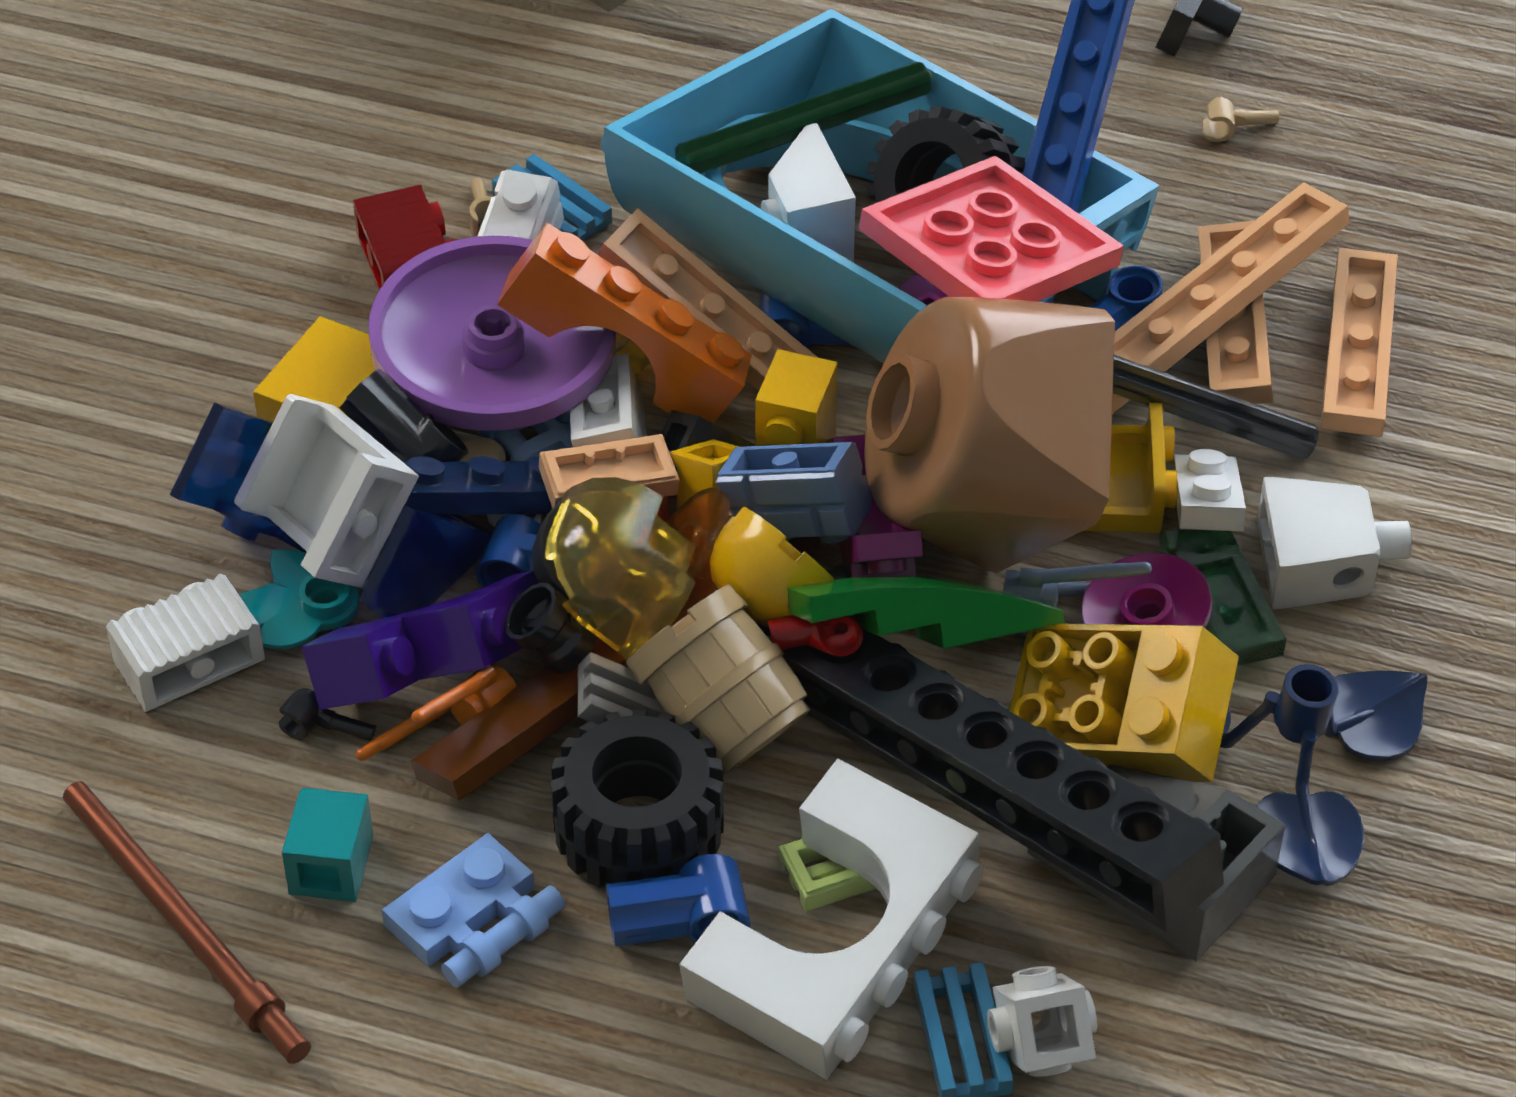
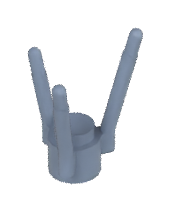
[1003,562,1152,637]

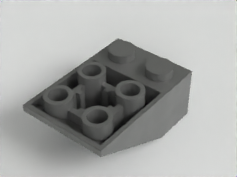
[1027,765,1286,962]

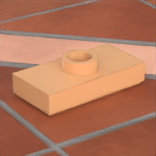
[538,434,680,508]

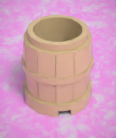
[626,584,810,775]

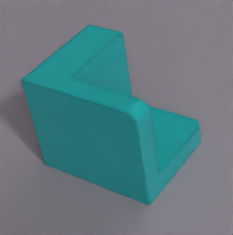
[282,788,373,902]

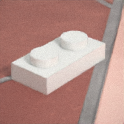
[1172,449,1246,531]

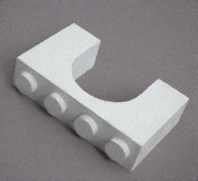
[679,758,984,1080]

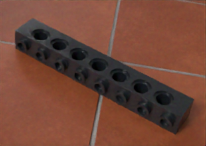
[769,629,1224,933]

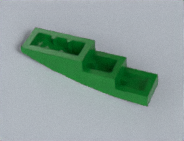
[788,577,1065,649]

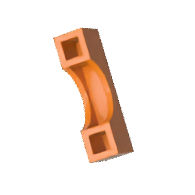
[497,223,752,423]

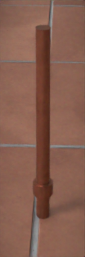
[63,781,311,1064]

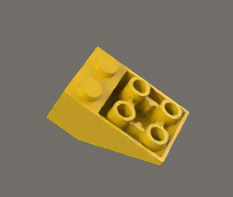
[1009,624,1239,782]

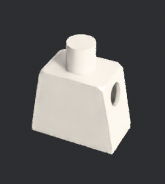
[1257,477,1412,609]

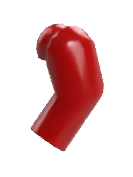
[767,615,863,657]

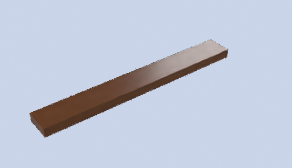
[411,537,821,801]

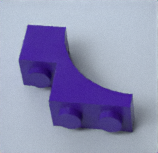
[301,571,537,710]

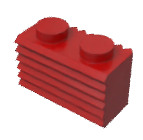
[353,184,455,290]

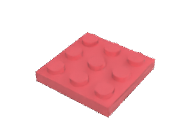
[859,156,1124,302]

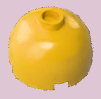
[709,507,835,629]

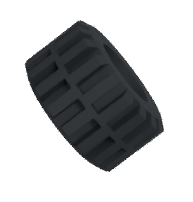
[866,107,1026,203]
[551,709,724,888]

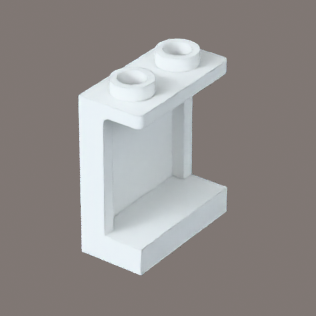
[234,394,419,588]

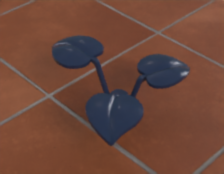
[1220,664,1428,886]

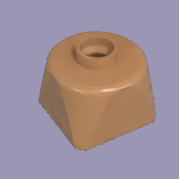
[864,297,1115,574]

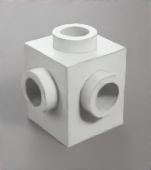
[987,966,1097,1076]

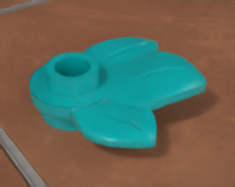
[239,549,359,649]

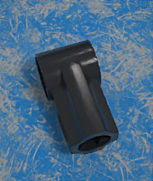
[339,369,468,462]

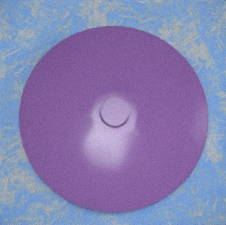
[368,236,616,431]

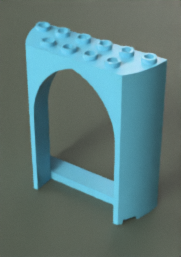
[601,9,1160,363]

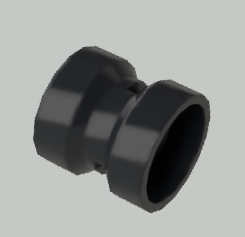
[505,583,598,674]

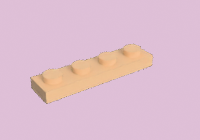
[597,208,818,390]
[1198,220,1273,404]
[1320,248,1398,437]

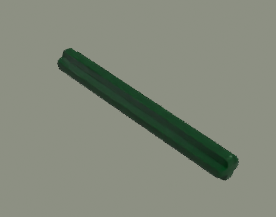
[675,62,933,174]

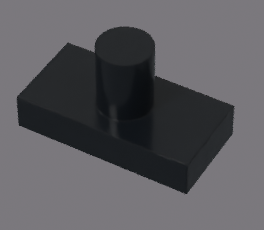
[1155,0,1244,57]

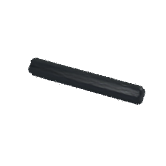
[1112,355,1319,459]

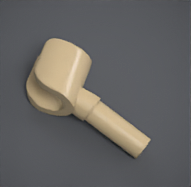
[1202,97,1280,142]
[469,178,492,237]

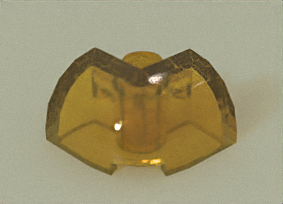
[544,477,696,660]

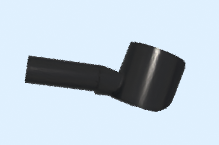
[279,688,376,741]

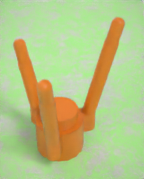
[356,664,517,761]

